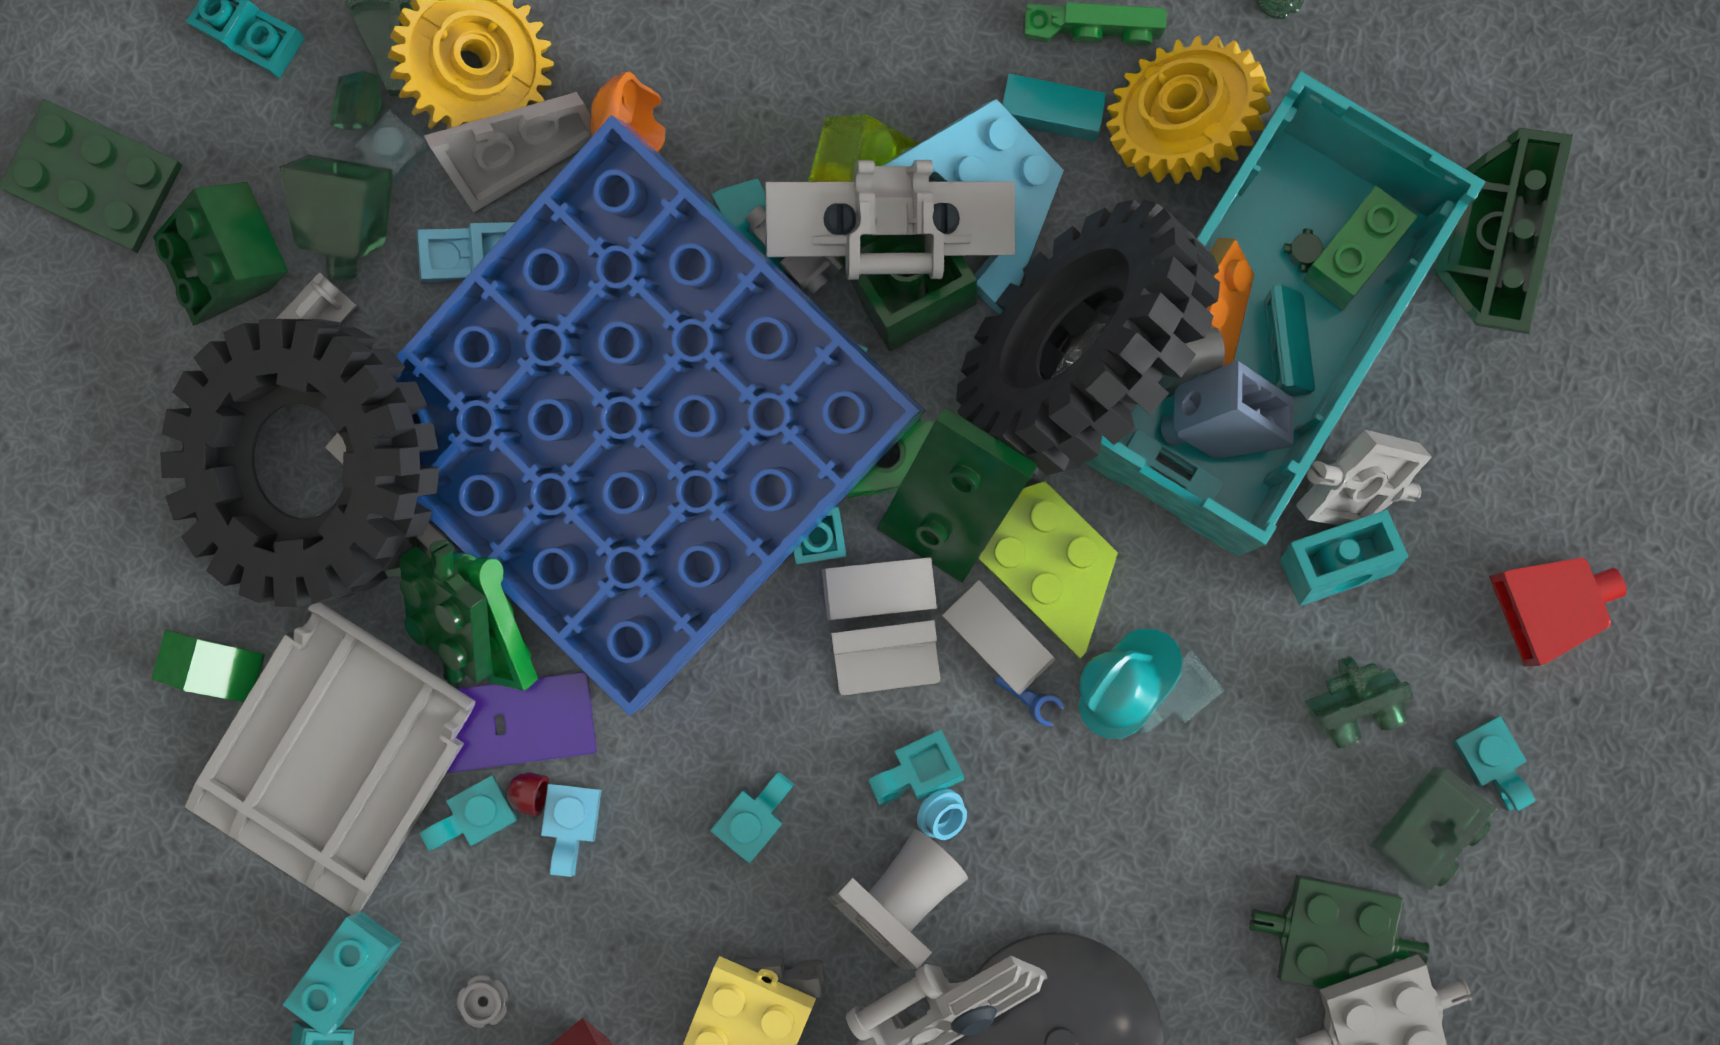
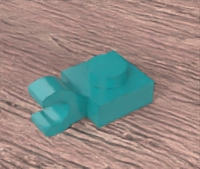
[1452,716,1536,811]
[868,730,965,806]
[710,771,795,864]
[419,775,518,851]

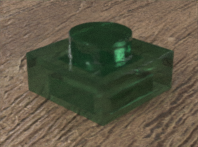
[330,71,382,130]

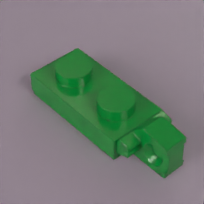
[1024,2,1167,46]

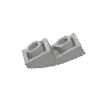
[822,558,937,620]
[942,580,1056,695]

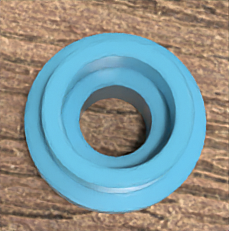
[917,789,967,840]

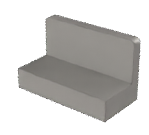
[831,620,940,695]

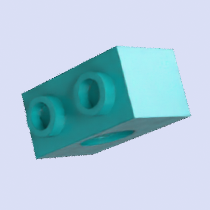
[1279,510,1408,607]
[283,911,402,1036]

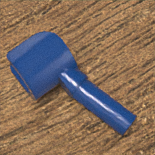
[994,675,1064,726]

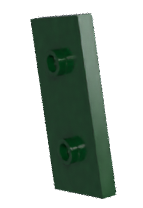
[877,407,1038,583]

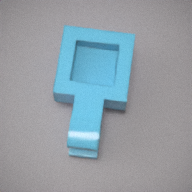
[541,784,601,877]

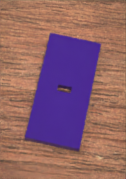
[446,672,597,773]

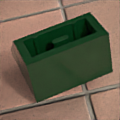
[153,181,288,325]

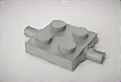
[1296,429,1432,526]
[1295,955,1472,1045]

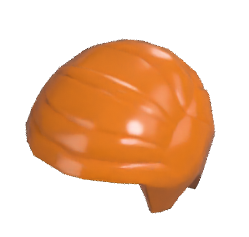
[590,71,666,154]

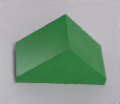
[151,629,265,702]

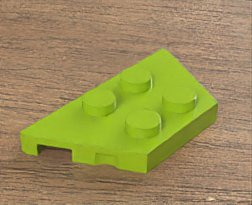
[978,481,1118,659]

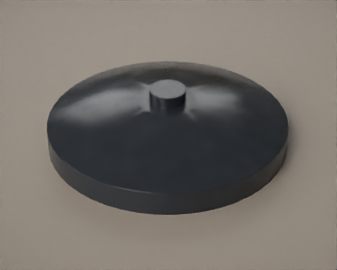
[954,932,1163,1045]

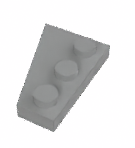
[424,92,592,213]

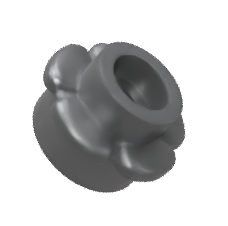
[457,975,509,1028]

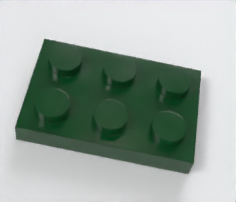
[0,99,183,253]

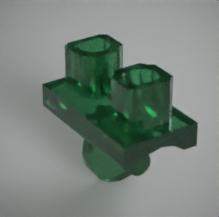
[1305,656,1414,748]

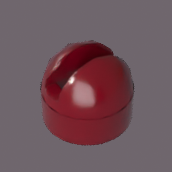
[506,772,549,817]

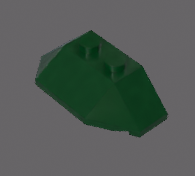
[1435,127,1573,334]

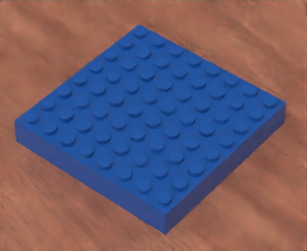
[395,115,926,716]

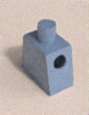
[1161,361,1293,459]

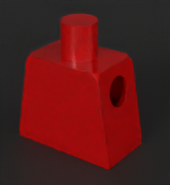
[1489,557,1626,667]

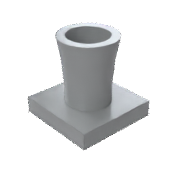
[827,829,968,970]

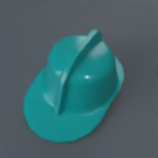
[1078,629,1183,739]

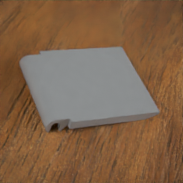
[185,602,476,915]

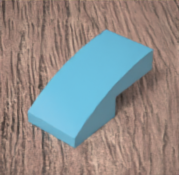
[416,222,515,284]

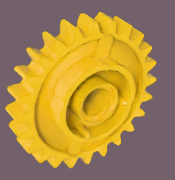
[388,0,554,129]
[1106,36,1271,184]

